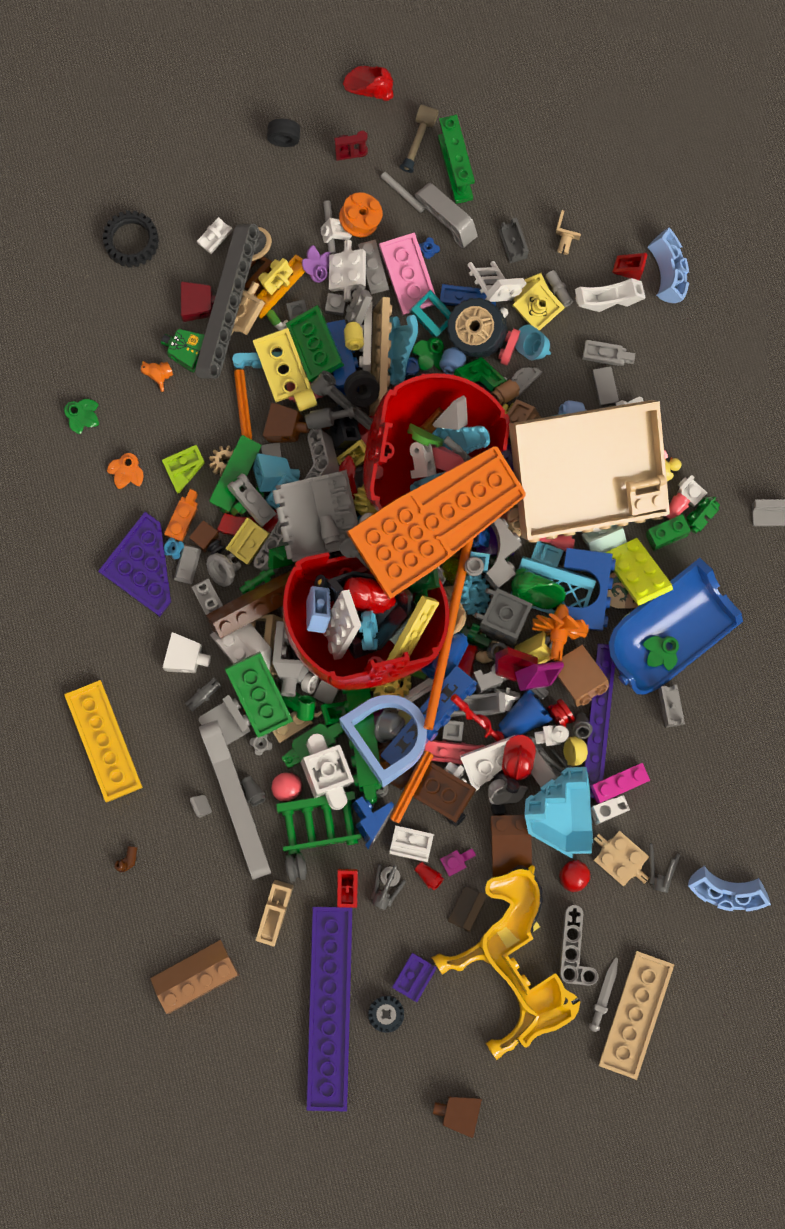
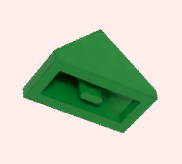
[321,702,349,728]

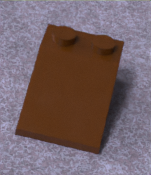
[490,815,532,877]

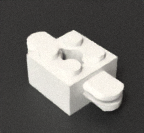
[301,734,354,810]

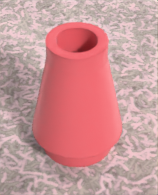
[665,493,690,520]

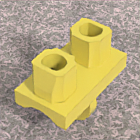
[258,258,293,295]

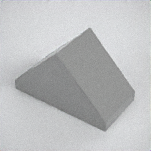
[432,395,468,430]

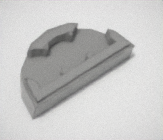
[512,367,542,399]

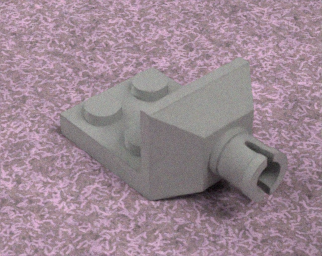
[272,621,309,697]

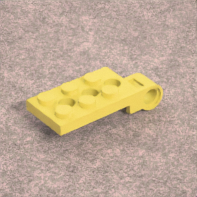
[253,328,317,412]

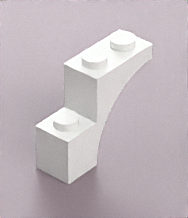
[575,278,645,312]

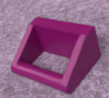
[515,661,564,691]

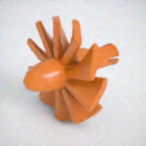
[532,604,589,661]

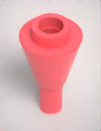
[540,535,575,552]

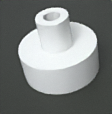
[299,673,319,694]

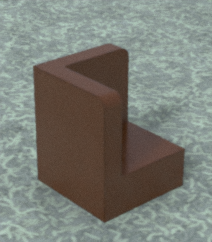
[189,520,219,553]

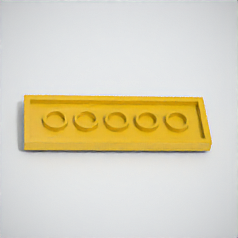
[64,680,143,803]

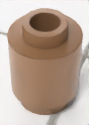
[491,380,520,405]

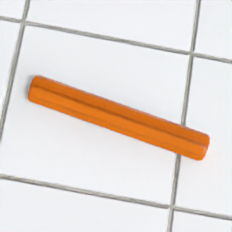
[234,369,252,440]
[390,751,433,823]

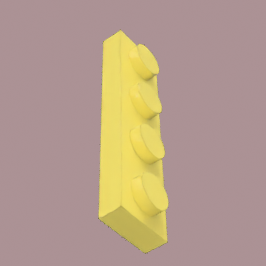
[386,596,439,661]

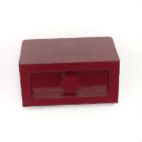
[495,647,538,682]

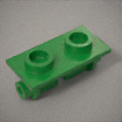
[686,497,720,534]

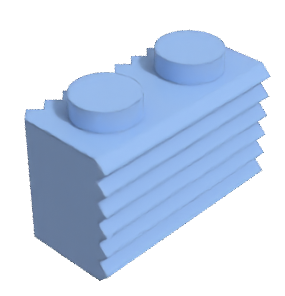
[306,586,331,633]

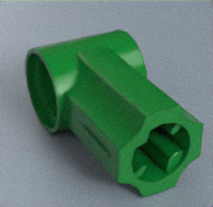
[281,692,316,721]

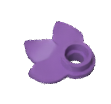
[302,245,330,283]

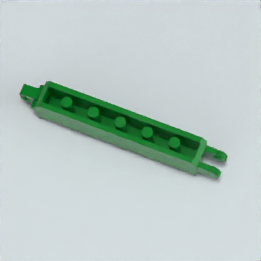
[342,688,382,805]

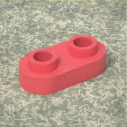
[498,328,521,366]

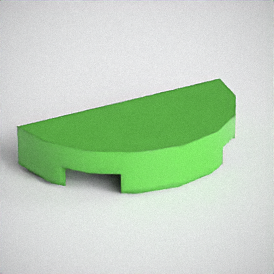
[407,423,444,447]

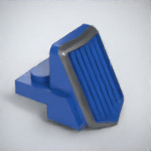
[352,797,394,850]

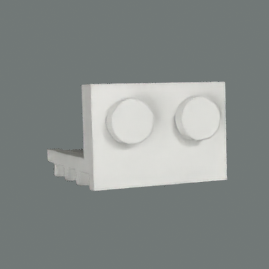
[468,261,527,302]

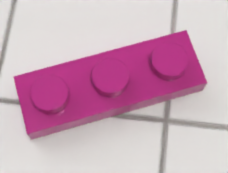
[590,763,650,803]

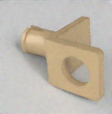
[556,210,581,255]

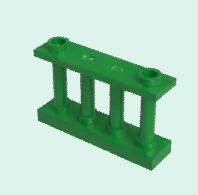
[438,115,475,204]
[276,791,362,855]

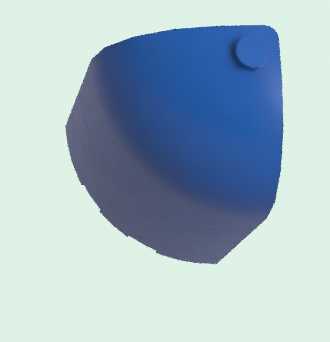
[609,558,743,694]

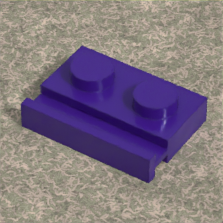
[392,953,437,1002]

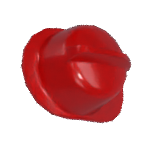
[502,735,536,780]

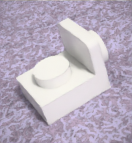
[321,218,352,243]
[677,475,707,507]

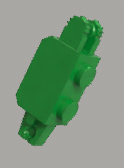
[282,722,344,768]

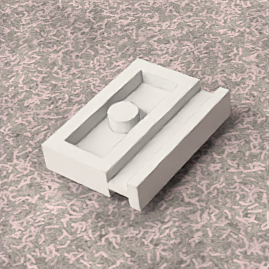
[389,825,434,863]

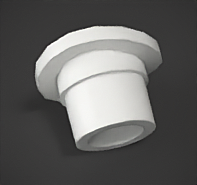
[494,687,521,711]

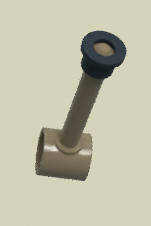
[400,104,439,173]

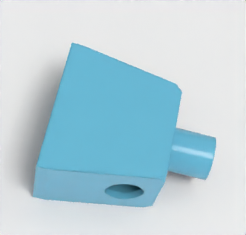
[253,453,300,492]

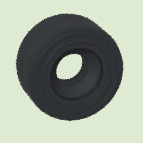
[267,119,300,147]
[344,370,380,407]

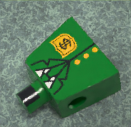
[161,329,205,373]

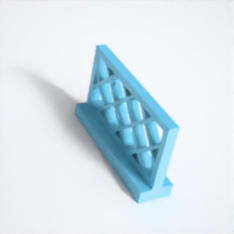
[511,556,596,614]

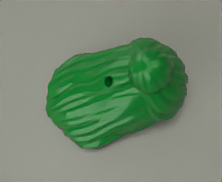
[511,568,566,610]

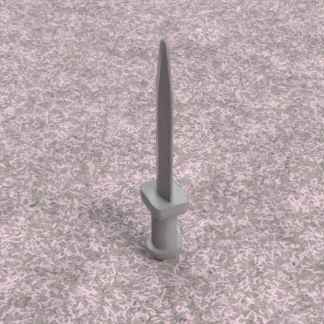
[589,958,618,1032]

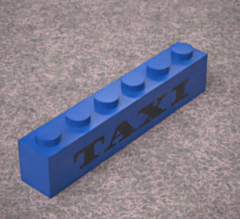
[380,665,478,765]

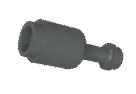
[305,406,357,430]

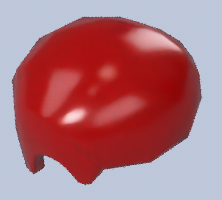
[559,860,590,892]

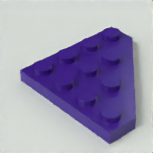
[98,512,171,617]

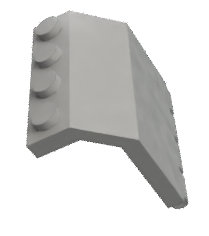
[272,470,358,562]

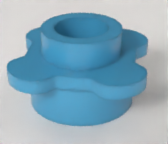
[164,538,184,559]

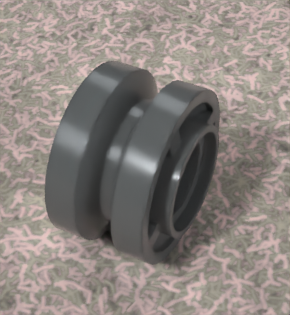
[285,852,307,882]

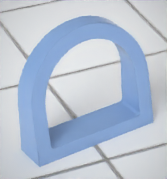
[339,695,427,787]

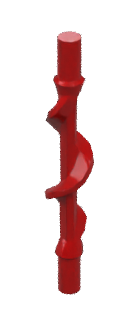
[451,694,505,741]

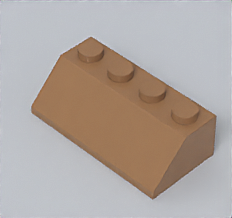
[150,940,239,1014]

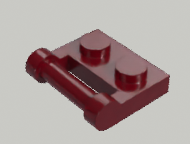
[334,131,368,161]

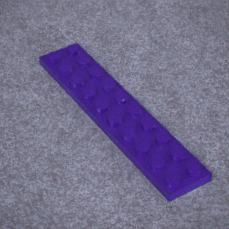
[307,907,352,1112]

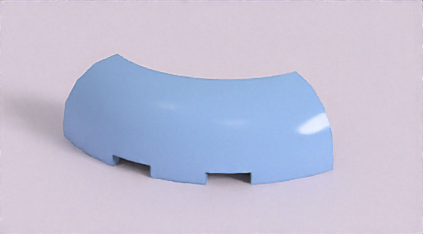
[648,227,689,303]
[688,866,771,911]

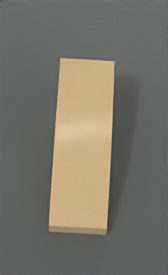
[256,880,294,947]

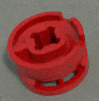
[547,699,575,727]

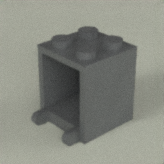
[474,588,533,647]

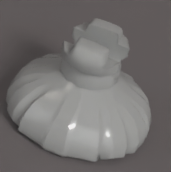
[206,553,241,587]

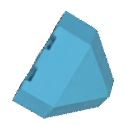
[525,767,593,859]

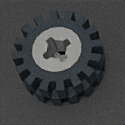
[368,996,404,1033]

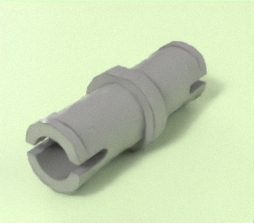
[545,270,573,307]

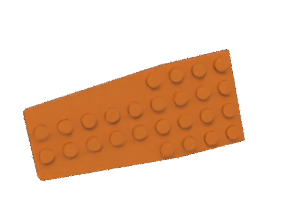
[346,447,526,599]

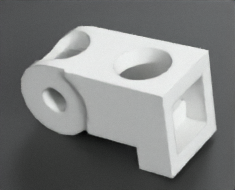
[410,442,437,478]
[591,795,630,825]

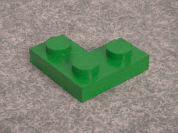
[454,357,507,392]

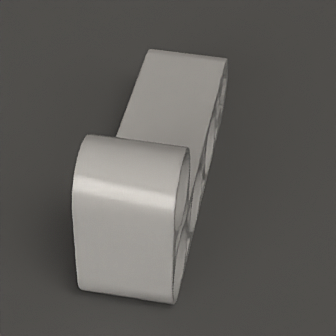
[415,182,478,248]
[559,905,598,986]

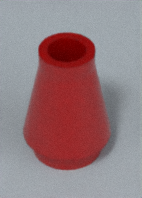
[415,862,444,890]

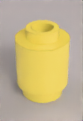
[344,322,364,351]

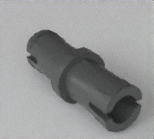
[185,677,222,712]

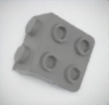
[199,695,251,745]

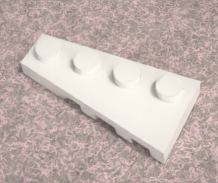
[359,302,372,373]

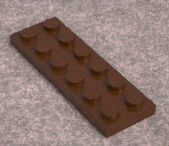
[377,740,476,823]

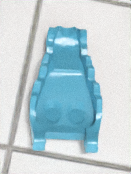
[388,315,418,385]
[433,426,490,454]

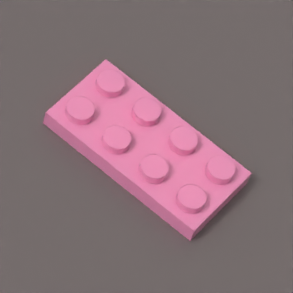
[379,232,435,316]

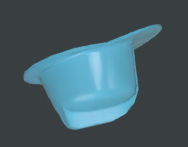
[515,325,551,361]

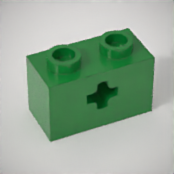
[645,514,691,552]

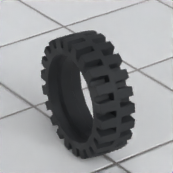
[103,210,159,267]

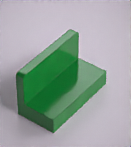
[268,544,297,569]

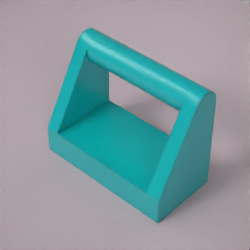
[409,290,451,338]

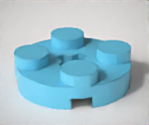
[359,611,378,650]

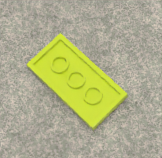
[605,538,673,606]

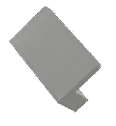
[752,499,785,526]

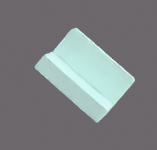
[582,524,627,553]

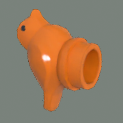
[140,361,173,392]

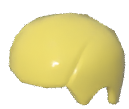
[563,737,588,766]

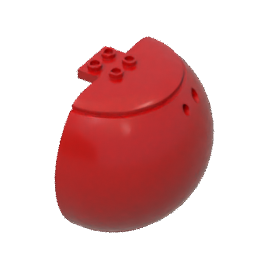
[363,373,510,511]
[282,552,449,690]

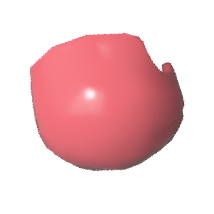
[271,772,302,802]

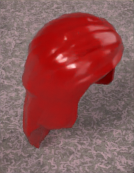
[343,577,396,614]

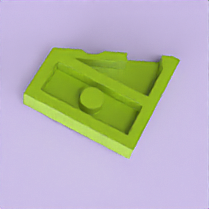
[162,445,204,494]

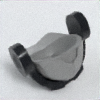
[488,773,528,816]

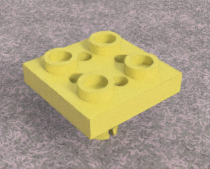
[512,280,565,331]

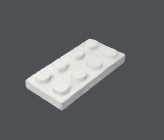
[323,590,361,660]

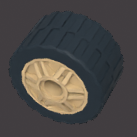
[447,298,507,358]

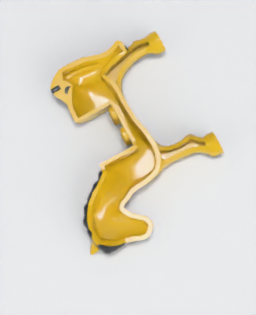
[431,865,580,1060]

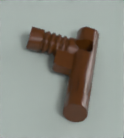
[419,407,444,445]

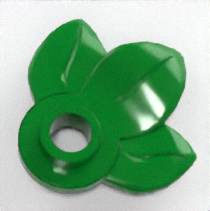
[412,338,444,371]
[64,399,99,434]
[643,636,679,671]

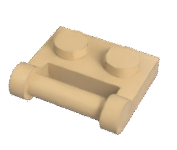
[626,474,668,516]

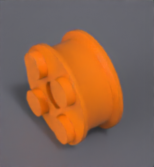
[339,193,383,237]

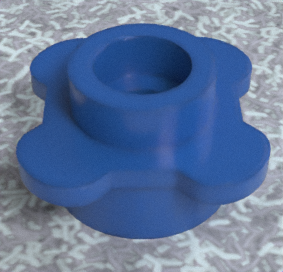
[419,237,440,259]

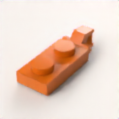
[164,489,198,542]

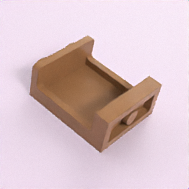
[555,645,609,707]

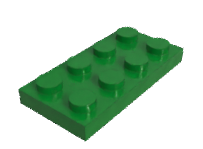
[285,305,344,383]
[225,651,293,738]

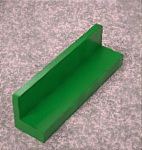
[209,435,262,513]

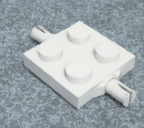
[329,240,366,302]

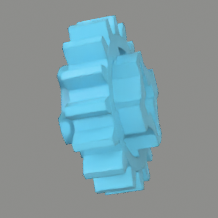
[460,574,491,616]

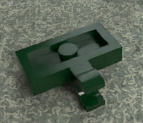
[408,568,440,605]
[457,623,491,651]

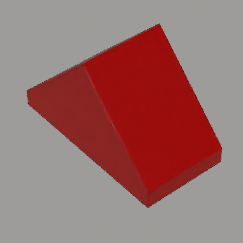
[613,253,648,281]
[337,869,358,908]

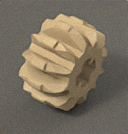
[209,446,234,477]

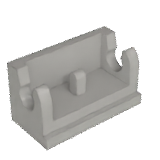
[658,685,685,728]

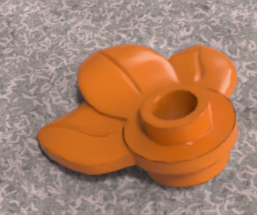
[107,453,144,489]

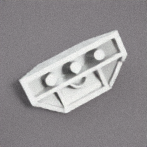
[210,623,272,671]

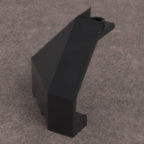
[327,571,416,659]

